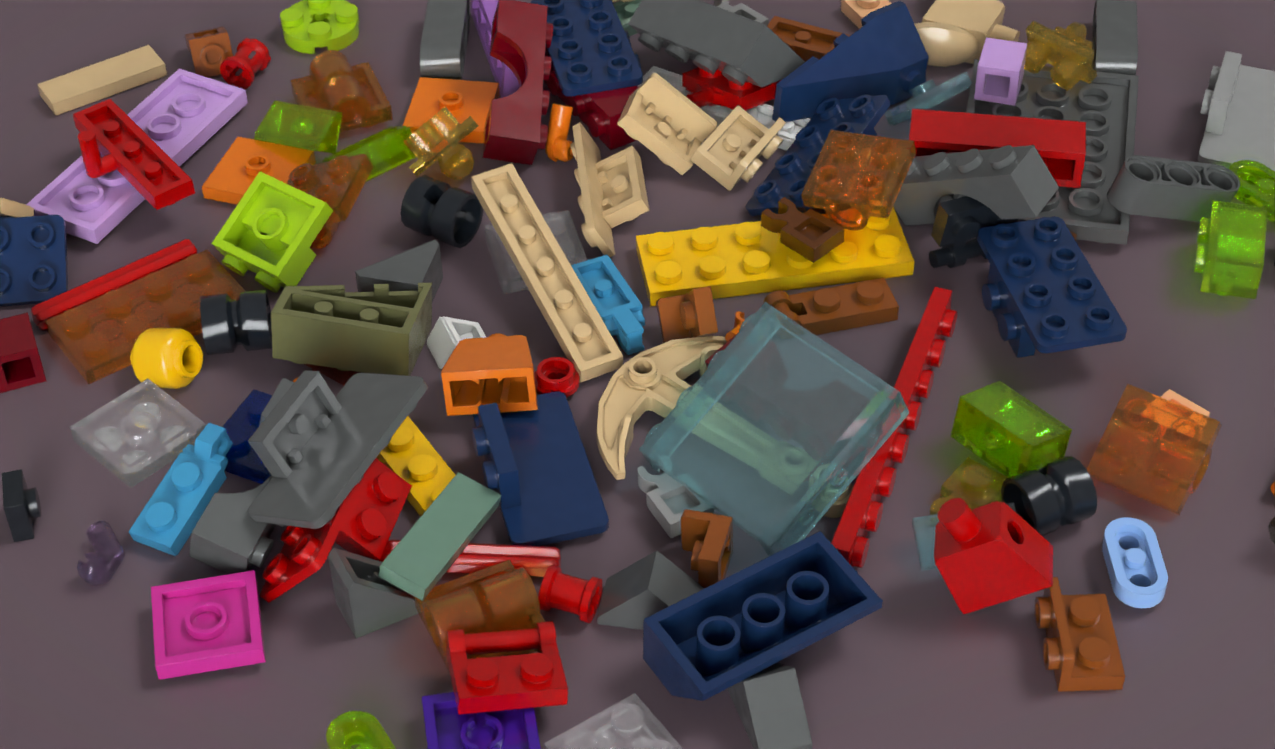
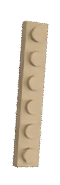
[471,163,623,383]

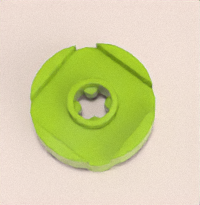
[280,0,360,54]

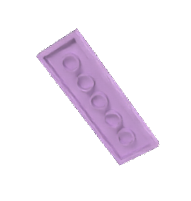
[26,69,248,244]

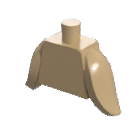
[915,0,1020,67]

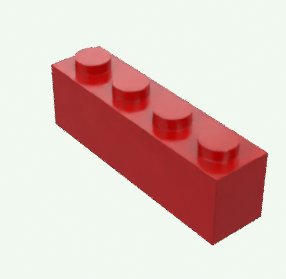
[908,109,1086,188]

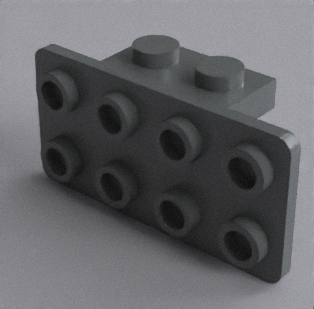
[248,370,428,529]

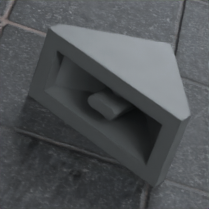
[355,239,443,302]
[328,548,429,638]
[597,551,705,630]
[727,663,813,749]

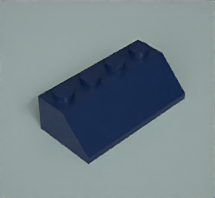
[643,531,883,701]

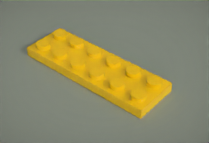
[636,206,915,307]

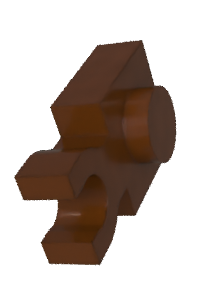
[761,197,844,263]

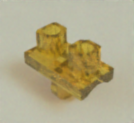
[1024,21,1097,91]
[403,106,478,180]

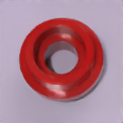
[534,357,580,398]

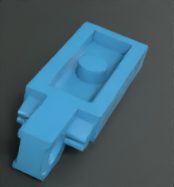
[571,255,645,355]
[129,423,233,556]

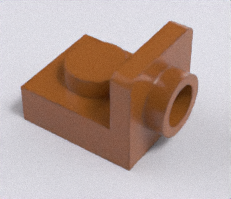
[184,26,233,77]
[656,286,718,343]
[681,509,733,588]

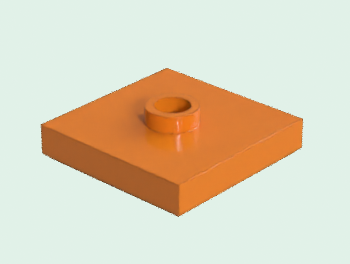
[402,77,500,144]
[202,136,316,205]

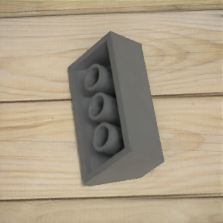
[628,0,805,87]

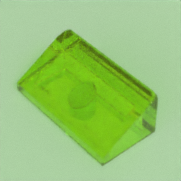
[254,100,342,154]
[322,126,419,187]

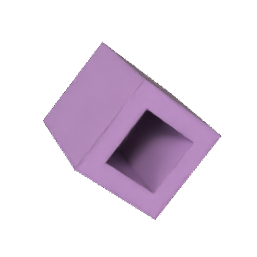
[974,37,1027,106]

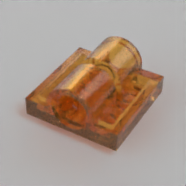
[290,50,393,139]
[801,130,916,230]
[286,153,373,249]
[1087,384,1222,515]
[414,560,545,673]

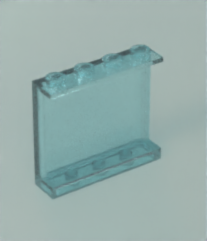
[639,302,910,556]

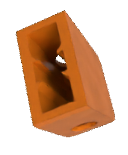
[441,333,538,416]

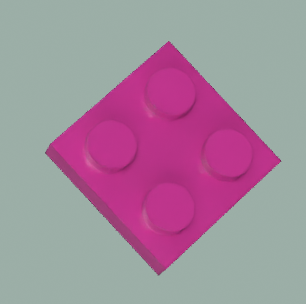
[151,570,266,680]

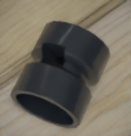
[401,175,484,248]
[200,289,272,355]
[1001,456,1097,536]

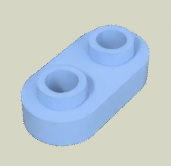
[1102,517,1168,608]

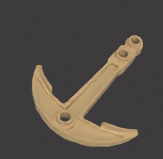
[596,336,853,518]

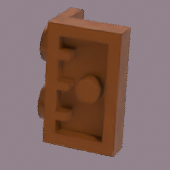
[1035,577,1125,692]

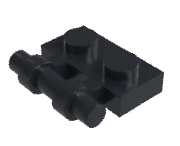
[928,196,1018,268]

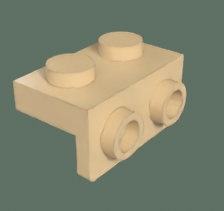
[617,73,717,175]
[690,105,786,191]

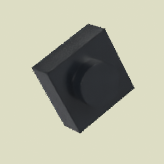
[2,469,41,542]

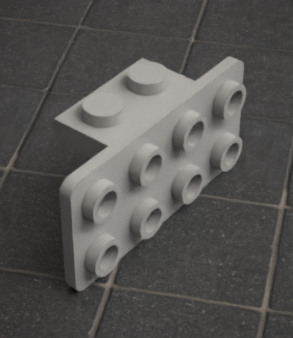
[1197,51,1275,179]

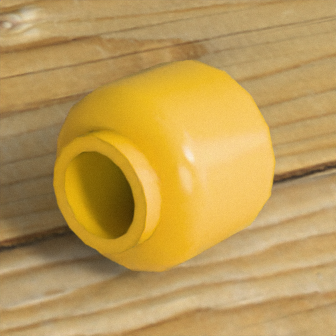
[130,327,203,389]

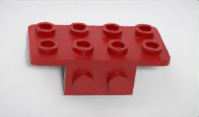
[260,458,412,603]

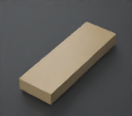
[37,45,167,116]

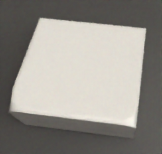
[427,316,486,369]

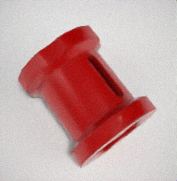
[220,38,271,89]
[538,565,603,624]

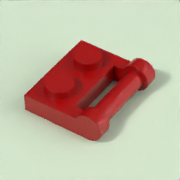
[445,621,568,715]

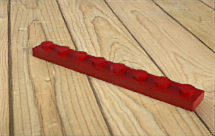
[831,286,958,568]

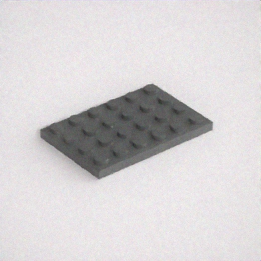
[957,59,1139,245]

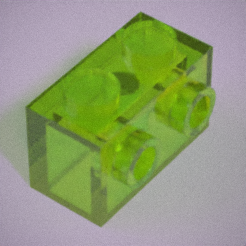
[1194,200,1267,299]
[950,381,1072,478]

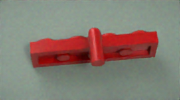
[73,99,195,210]

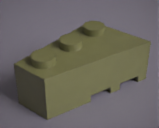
[271,283,432,376]

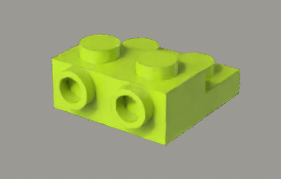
[211,171,333,293]

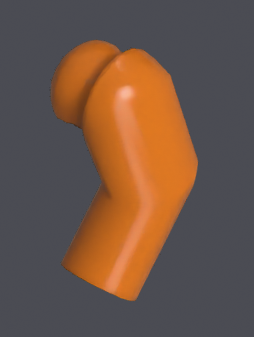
[545,103,574,162]

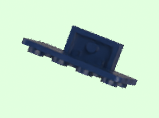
[530,0,643,96]
[746,95,892,216]
[0,215,68,307]
[977,216,1127,358]
[471,391,609,546]

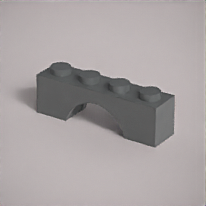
[880,145,1059,226]
[189,378,294,574]

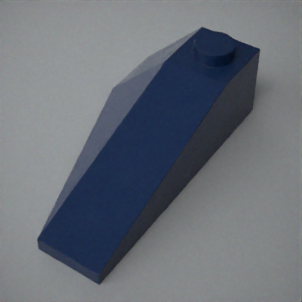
[772,1,929,122]

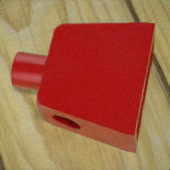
[934,498,1053,614]

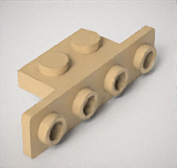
[570,122,649,257]

